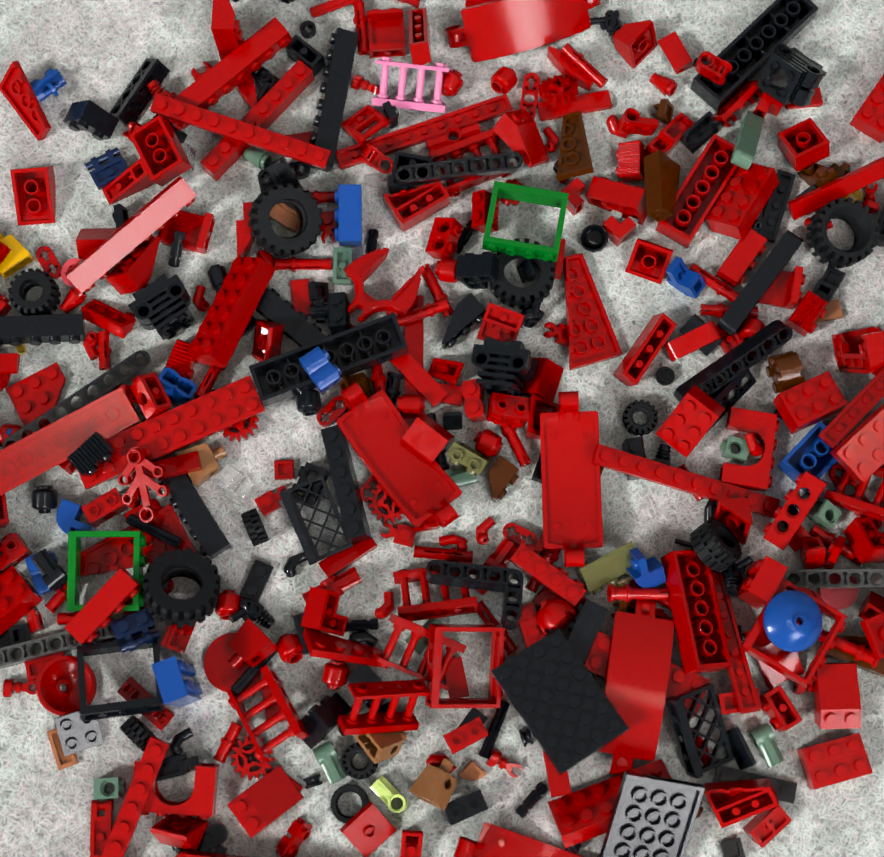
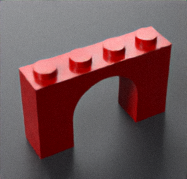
[719,407,779,492]
[133,758,219,820]

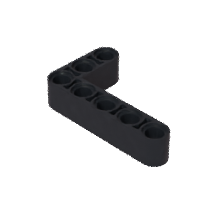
[425,560,524,630]

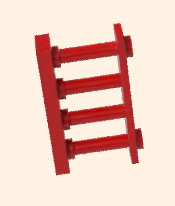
[429,128,514,197]
[824,467,884,522]
[393,561,478,621]
[372,613,467,691]
[227,665,309,763]
[337,679,430,735]

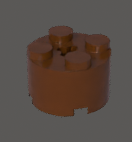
[766,350,805,393]

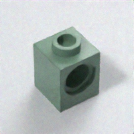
[720,435,749,463]
[808,498,842,529]
[94,777,126,800]

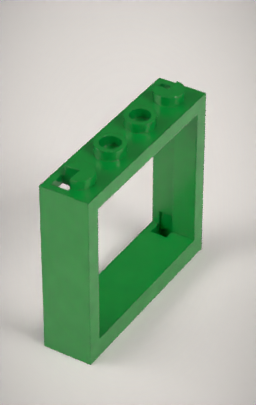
[482,181,569,262]
[67,531,147,611]

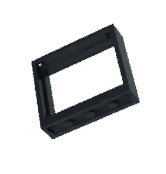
[77,638,165,721]

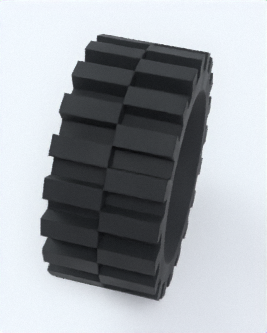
[806,197,880,268]
[490,238,555,309]

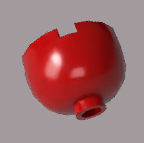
[536,598,576,636]

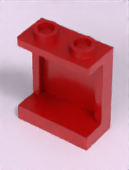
[367,8,406,58]
[159,211,215,254]

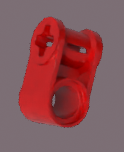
[695,51,733,85]
[358,143,394,174]

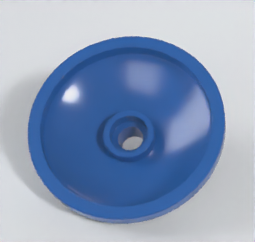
[763,590,823,652]

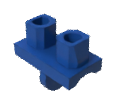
[30,68,67,102]

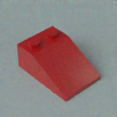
[492,108,549,168]
[10,166,56,226]
[106,236,160,295]
[742,627,804,689]
[814,662,861,729]
[227,765,304,838]

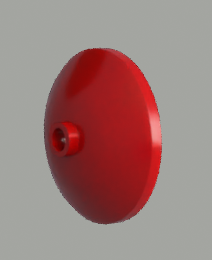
[35,656,97,716]

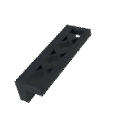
[109,58,170,128]
[706,369,756,434]

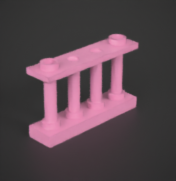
[372,56,450,113]

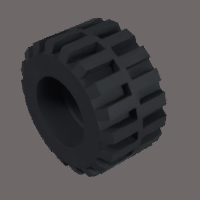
[8,268,61,316]
[690,518,742,572]

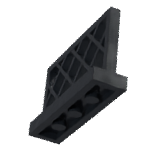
[279,474,353,565]
[665,683,734,779]

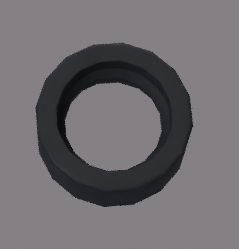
[330,784,369,823]

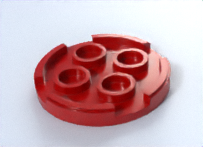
[204,633,262,692]

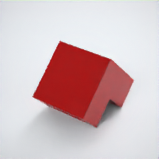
[753,91,783,118]
[560,177,585,216]
[602,216,636,246]

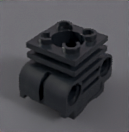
[756,44,827,107]
[128,274,195,340]
[471,338,539,396]

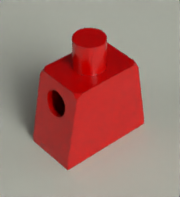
[228,618,278,669]

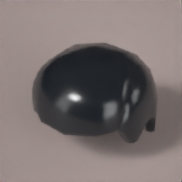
[580,224,609,253]

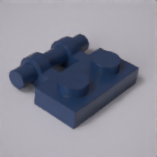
[85,147,129,190]
[110,608,160,653]

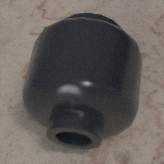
[295,389,322,416]
[31,485,57,513]

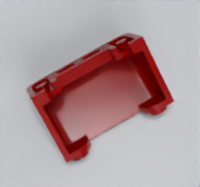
[832,326,884,374]

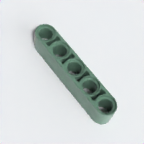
[730,111,765,170]

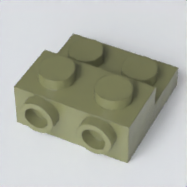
[446,441,492,476]

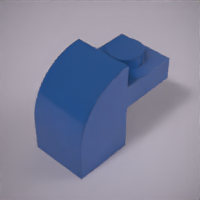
[666,257,706,299]
[56,499,96,538]
[626,547,667,588]

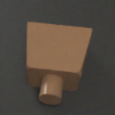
[177,443,227,488]
[355,731,407,764]
[409,758,457,811]

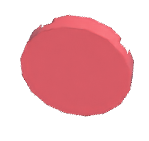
[818,574,859,610]

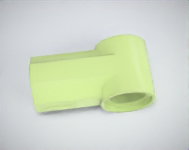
[370,775,407,813]

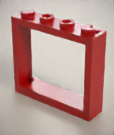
[739,578,847,687]
[425,624,506,709]

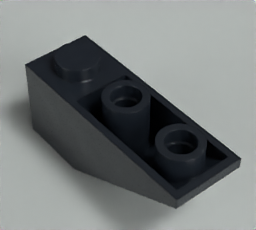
[442,293,486,350]

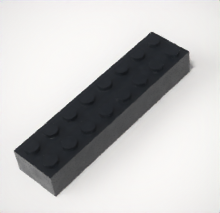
[690,0,819,112]
[249,313,408,407]

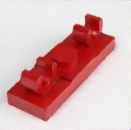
[712,81,761,128]
[117,676,175,731]

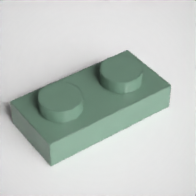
[333,247,353,285]

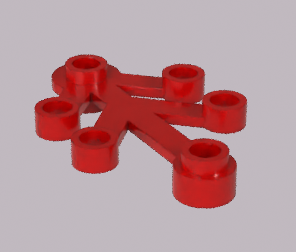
[117,447,170,523]

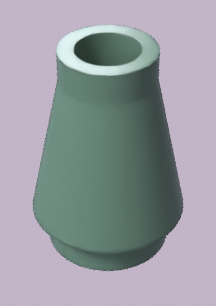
[243,148,272,169]

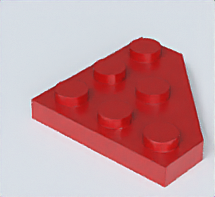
[5,362,66,435]

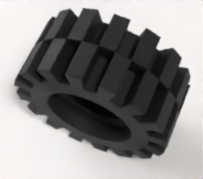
[622,400,658,436]
[241,508,269,546]
[120,715,156,751]
[342,742,378,779]

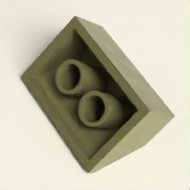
[577,541,635,595]

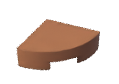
[458,760,487,781]

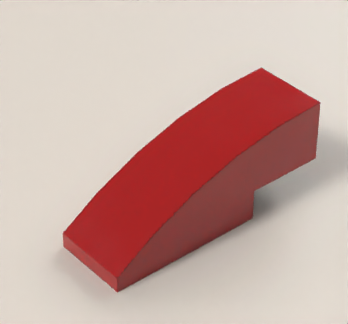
[547,46,594,92]
[645,112,695,156]
[236,202,255,257]

